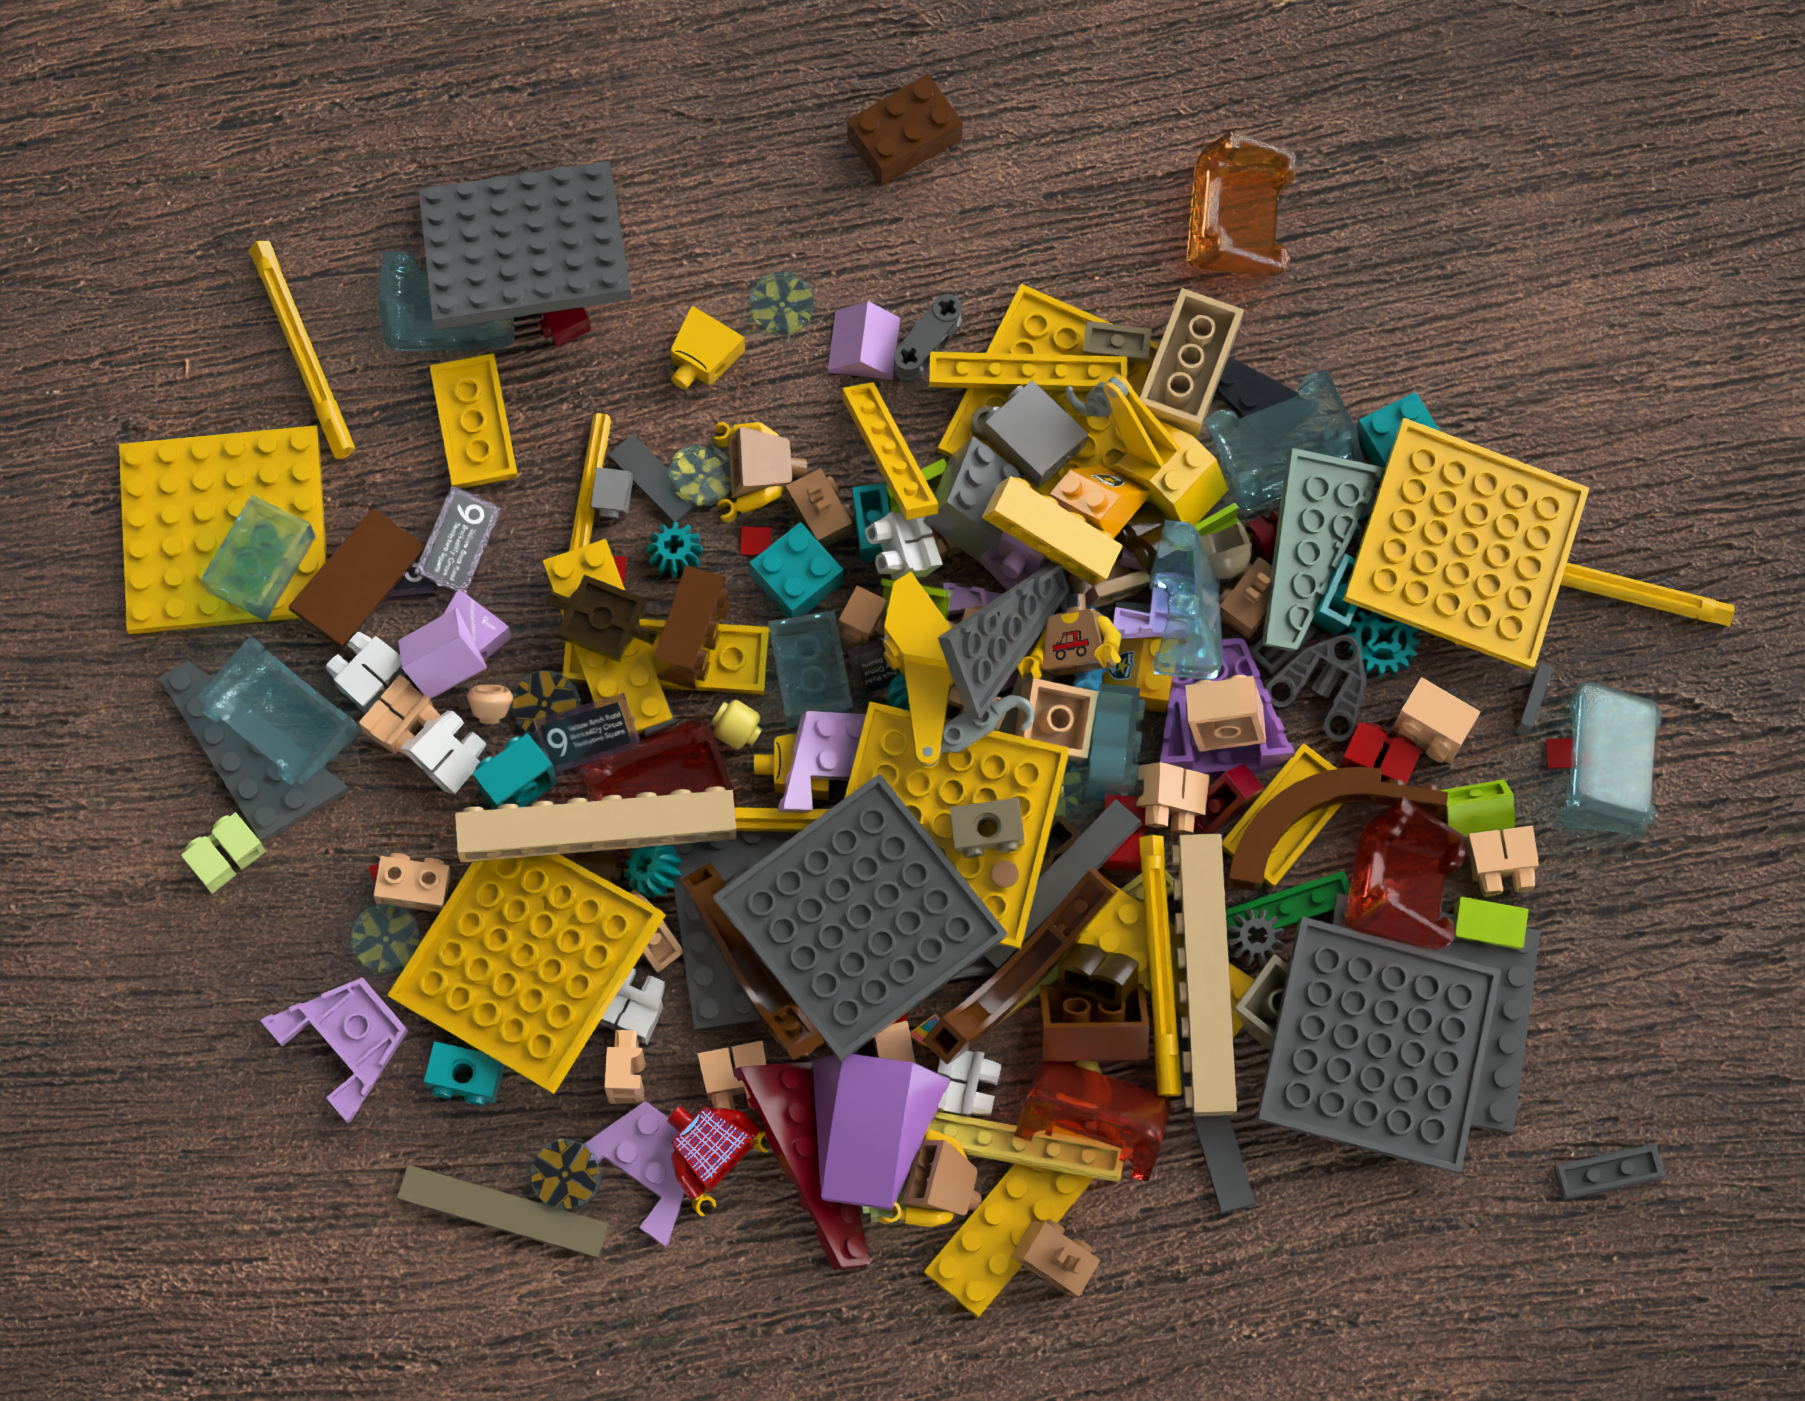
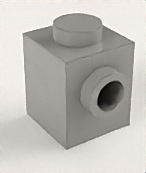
[591,467,633,519]

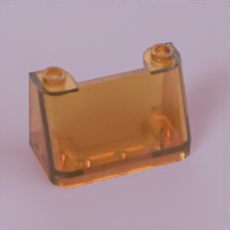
[1187,131,1296,277]

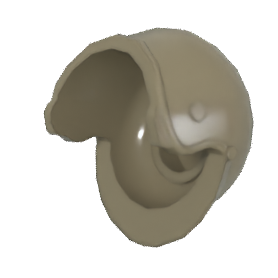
[1193,521,1252,579]

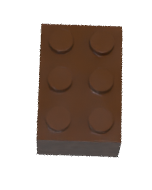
[847,74,963,186]
[654,566,731,690]
[1039,984,1149,1062]

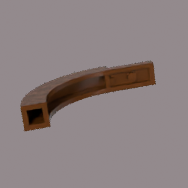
[1225,767,1448,892]
[680,863,824,1060]
[922,867,1118,1065]

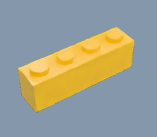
[982,476,1123,586]

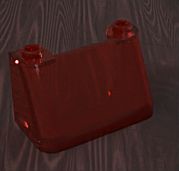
[577,718,738,852]
[1345,797,1467,951]
[1014,1061,1172,1182]

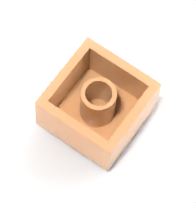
[1185,675,1266,752]
[1392,677,1480,764]
[1014,678,1098,762]

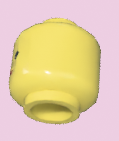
[710,700,763,750]

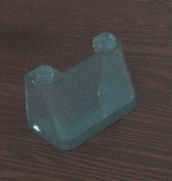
[378,251,516,352]
[1204,370,1361,510]
[1150,520,1223,679]
[197,635,362,786]
[1561,681,1662,835]

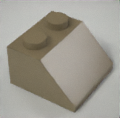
[1233,954,1289,1051]

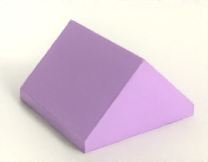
[828,301,900,380]
[398,608,487,700]

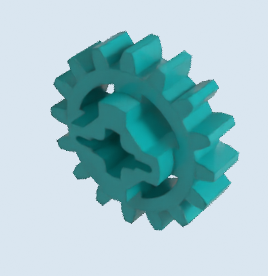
[1346,610,1420,678]

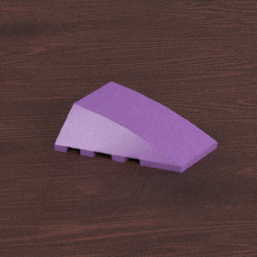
[1160,638,1295,778]
[812,1054,950,1210]

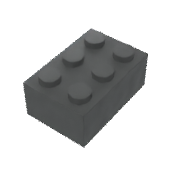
[924,436,1025,560]

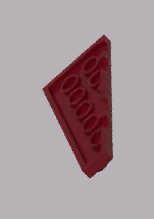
[733,1061,871,1271]

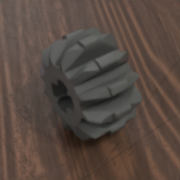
[1227,908,1285,967]

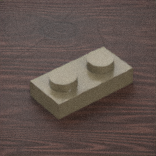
[1082,321,1152,364]

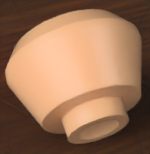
[467,684,513,724]

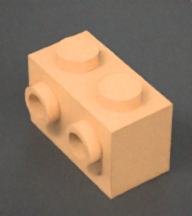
[374,853,451,913]

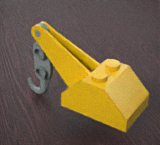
[1065,374,1229,531]
[883,571,1035,768]

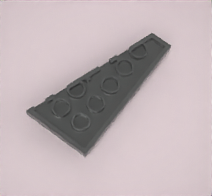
[938,563,1070,719]
[159,660,350,844]

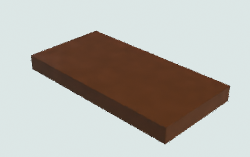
[289,508,426,649]

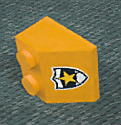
[1050,464,1151,538]
[1099,636,1178,713]

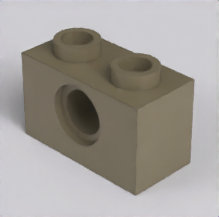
[949,798,1025,858]

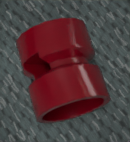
[1244,506,1280,561]

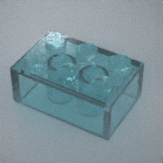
[201,494,316,621]
[768,610,853,729]
[1085,683,1145,802]

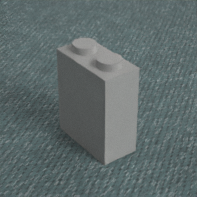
[983,380,1088,488]

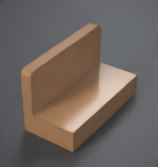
[1069,559,1152,609]

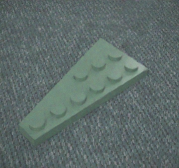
[1262,448,1385,652]

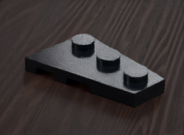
[1215,356,1319,449]

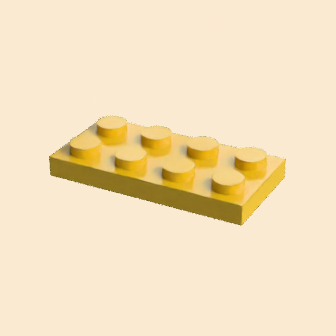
[430,353,518,490]
[1222,743,1342,889]

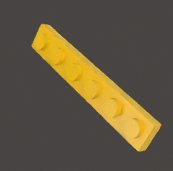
[929,352,1127,391]
[842,382,938,520]

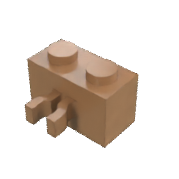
[786,468,855,549]
[1217,557,1272,640]
[838,586,887,654]
[1011,1219,1101,1297]

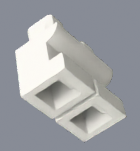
[865,512,943,580]
[326,632,406,715]
[400,710,486,794]
[599,969,665,1045]
[937,1050,1001,1117]

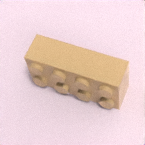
[1140,288,1244,439]

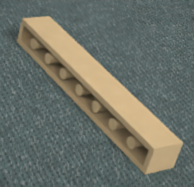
[455,786,736,862]
[1171,834,1237,1117]

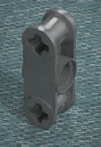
[894,294,962,382]

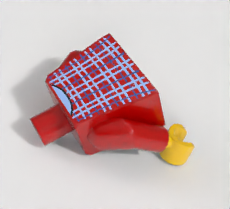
[667,1106,768,1216]

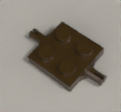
[546,575,658,662]

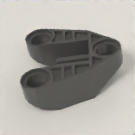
[1266,635,1367,741]

